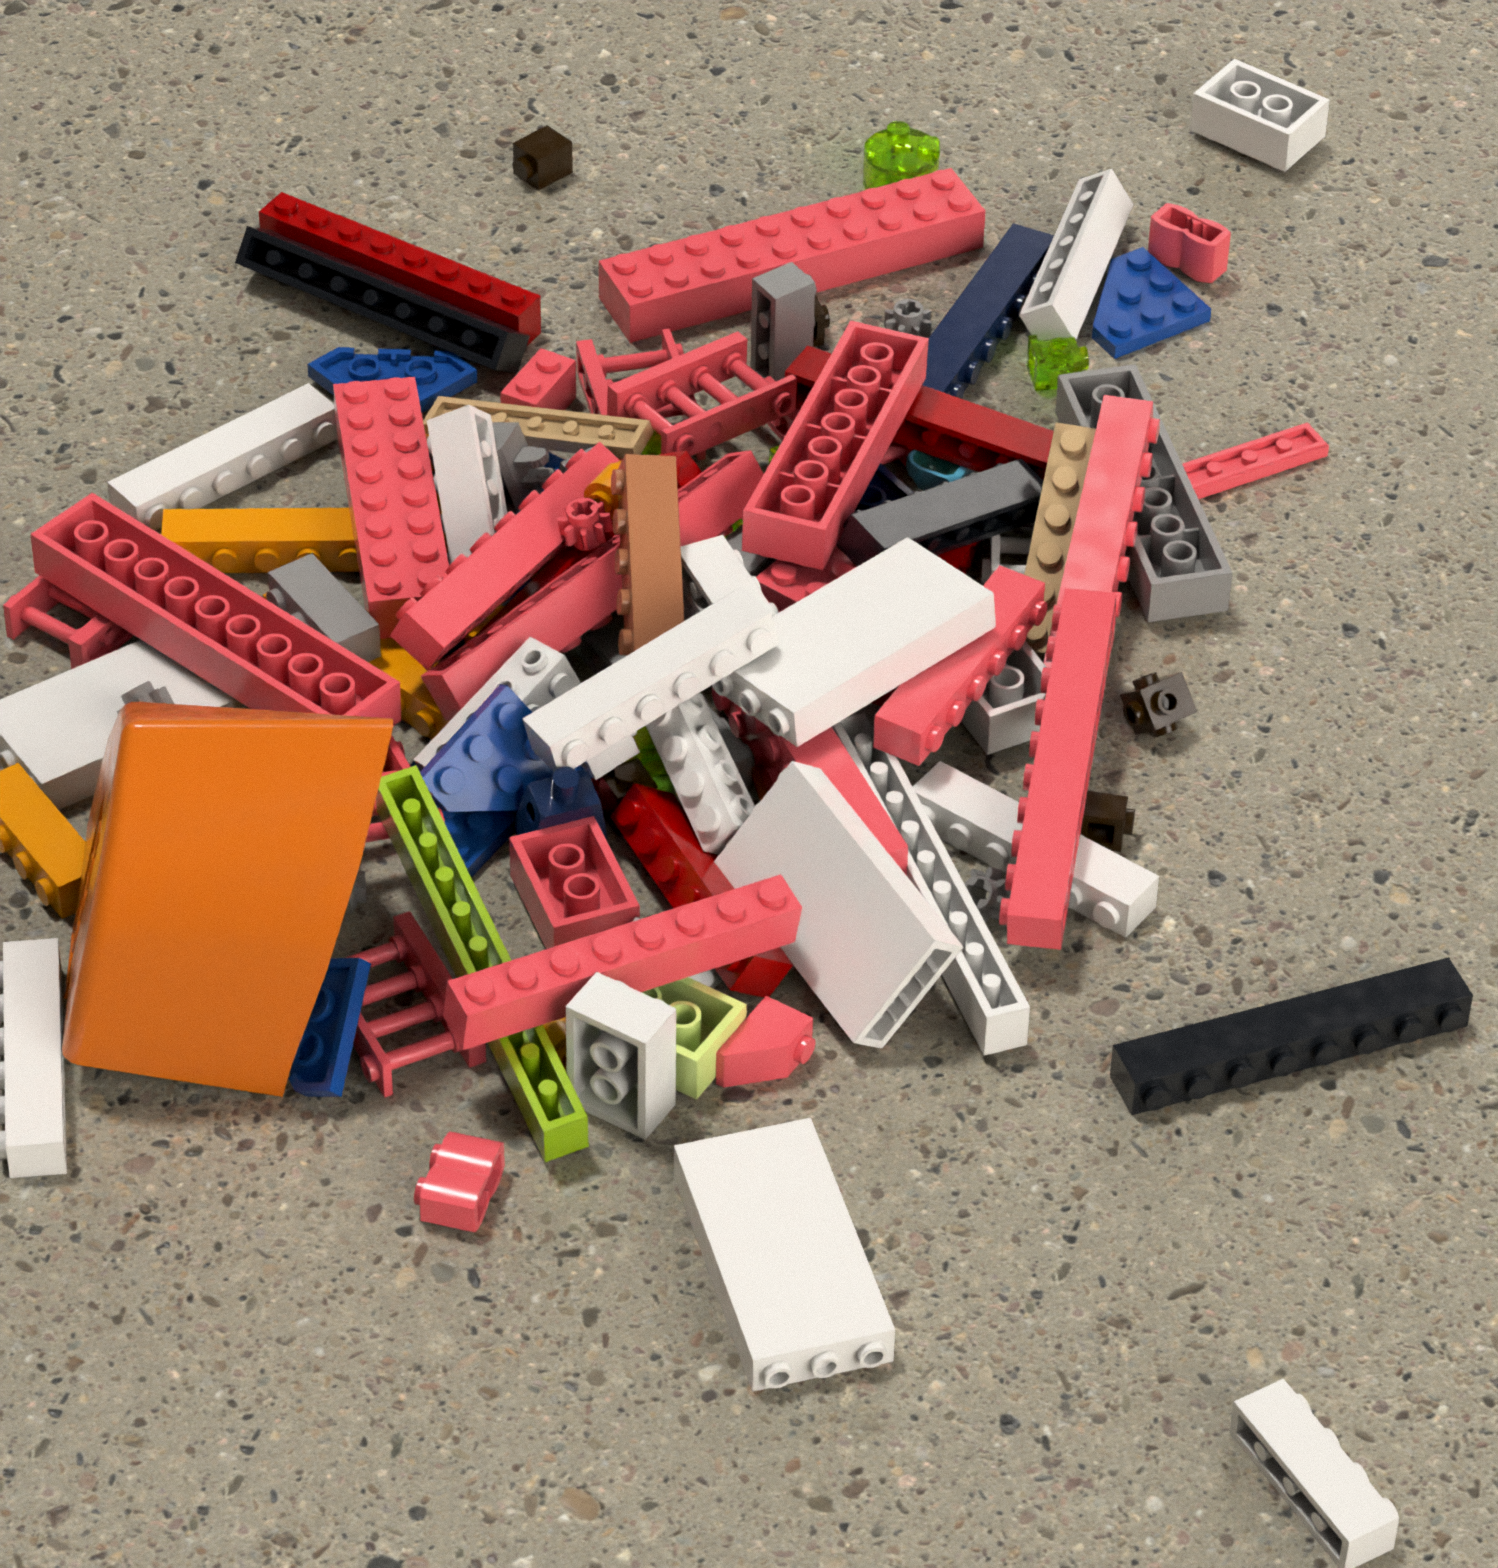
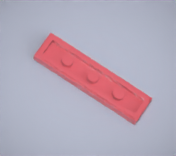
[1182,422,1329,499]

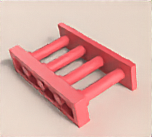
[576,328,706,461]
[607,331,797,456]
[3,575,134,669]
[344,911,486,1098]

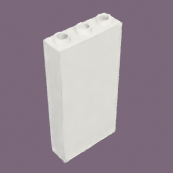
[712,537,996,747]
[0,640,245,810]
[714,761,963,1049]
[674,1118,895,1392]

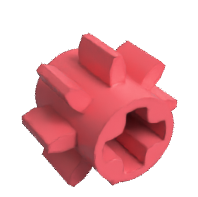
[557,498,613,551]

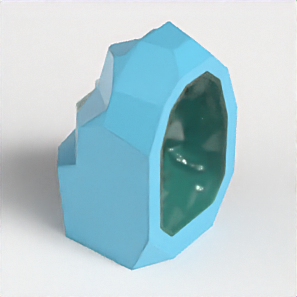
[906,449,974,491]

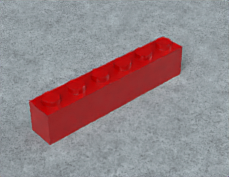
[610,783,793,998]

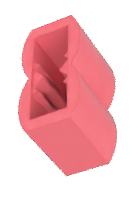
[1148,203,1231,283]
[414,1131,505,1232]

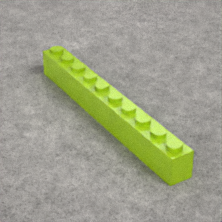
[376,765,589,1162]

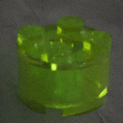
[863,121,940,190]

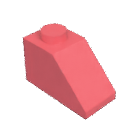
[716,996,816,1088]

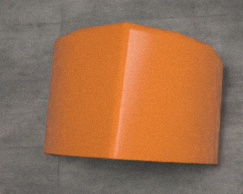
[62,702,393,1097]

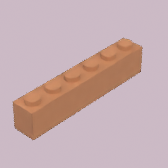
[611,454,684,656]

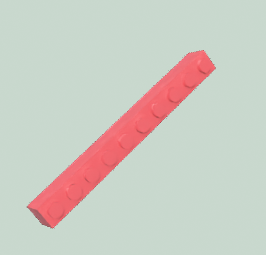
[421,450,764,720]
[999,588,1116,950]

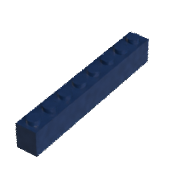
[922,223,1054,399]

